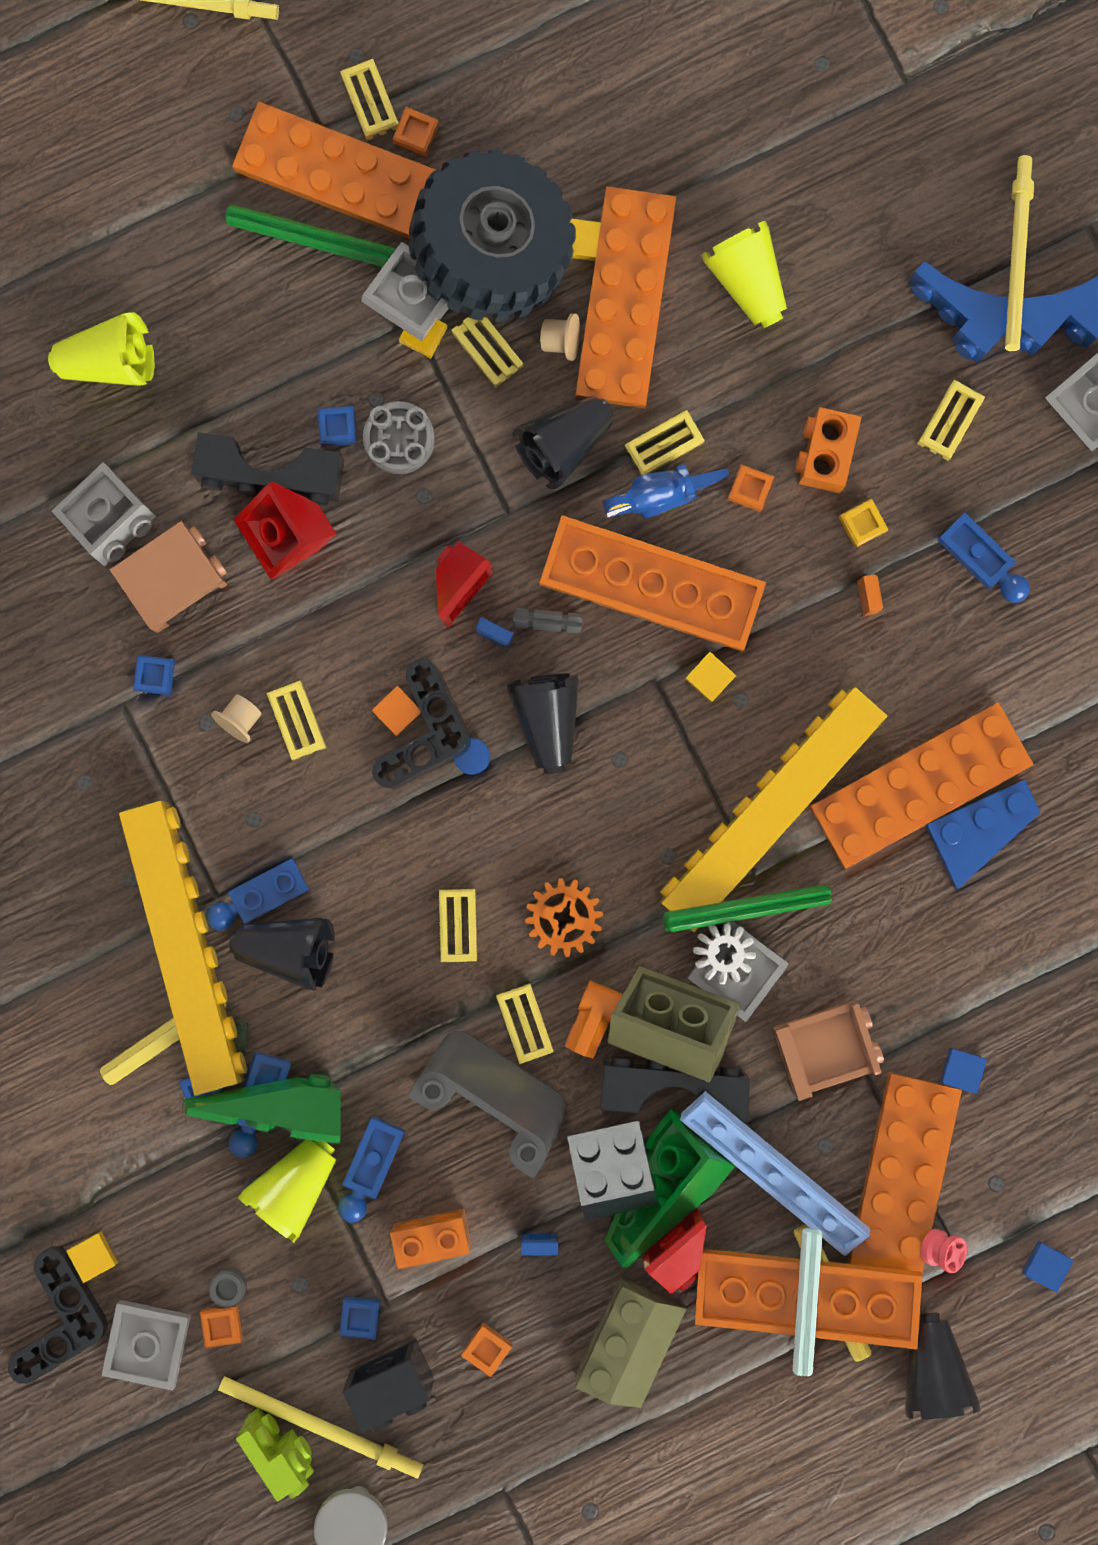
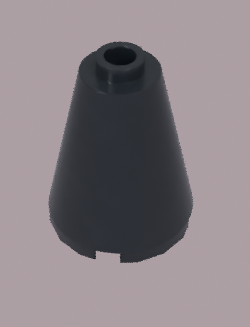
[512,396,613,489]
[507,673,579,774]
[229,918,335,991]
[905,1313,981,1419]

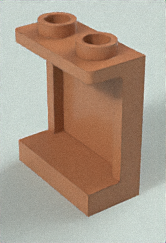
[109,521,228,633]
[771,1001,884,1101]

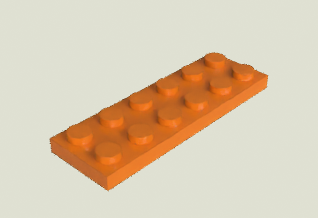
[232,101,435,239]
[575,186,677,409]
[539,515,766,652]
[809,702,1034,869]
[847,1072,962,1274]
[695,1249,922,1349]

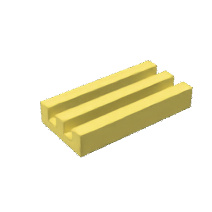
[340,59,399,141]
[452,317,523,388]
[917,380,985,461]
[625,410,705,476]
[267,681,327,761]
[439,889,477,962]
[496,983,554,1064]

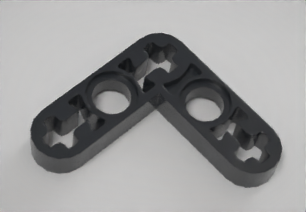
[372,659,471,789]
[8,1246,108,1384]

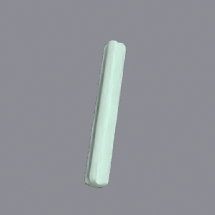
[793,1228,822,1376]

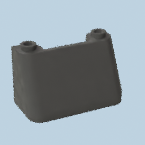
[407,1031,566,1179]

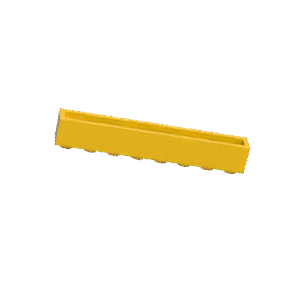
[660,687,887,932]
[119,801,247,1096]

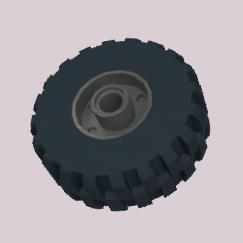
[409,150,576,322]

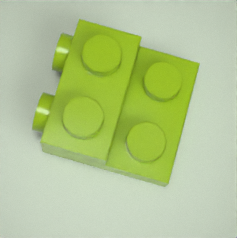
[236,1408,314,1502]

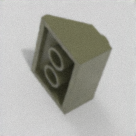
[608,966,740,1083]
[575,1276,687,1408]

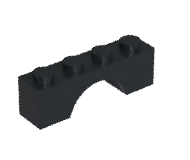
[191,432,345,506]
[600,1056,750,1123]

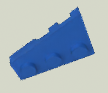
[925,780,1040,890]

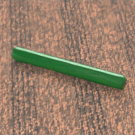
[225,204,396,267]
[663,885,832,932]

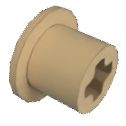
[540,313,580,361]
[211,695,261,743]

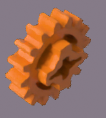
[525,878,603,957]

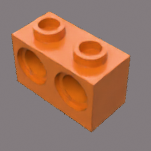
[795,407,862,494]
[390,1209,472,1269]

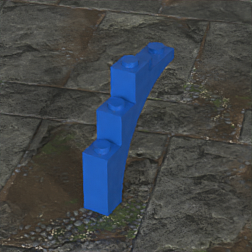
[908,261,1098,364]

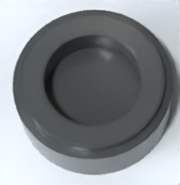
[209,1268,247,1308]

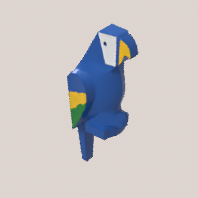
[602,464,729,518]

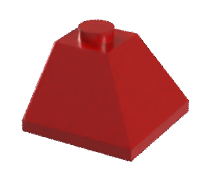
[234,482,336,580]
[436,541,493,628]
[642,1207,707,1294]

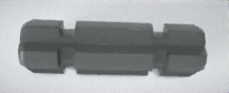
[512,608,583,634]

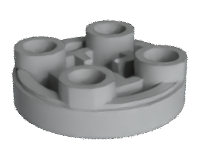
[363,401,435,474]
[314,1486,388,1545]

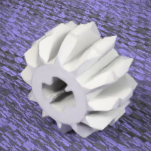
[693,922,756,984]

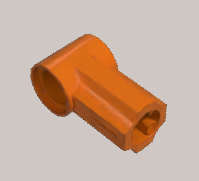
[565,980,623,1059]

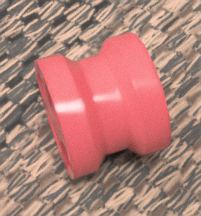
[921,1229,967,1273]

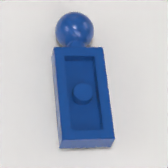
[937,512,1030,603]
[206,858,310,931]
[229,1051,291,1158]
[338,1116,405,1223]

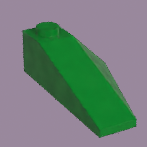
[182,1074,341,1144]
[604,1109,735,1268]

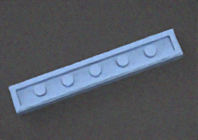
[680,1091,870,1256]

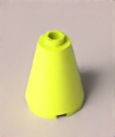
[701,220,787,328]
[48,312,155,386]
[238,1140,336,1243]

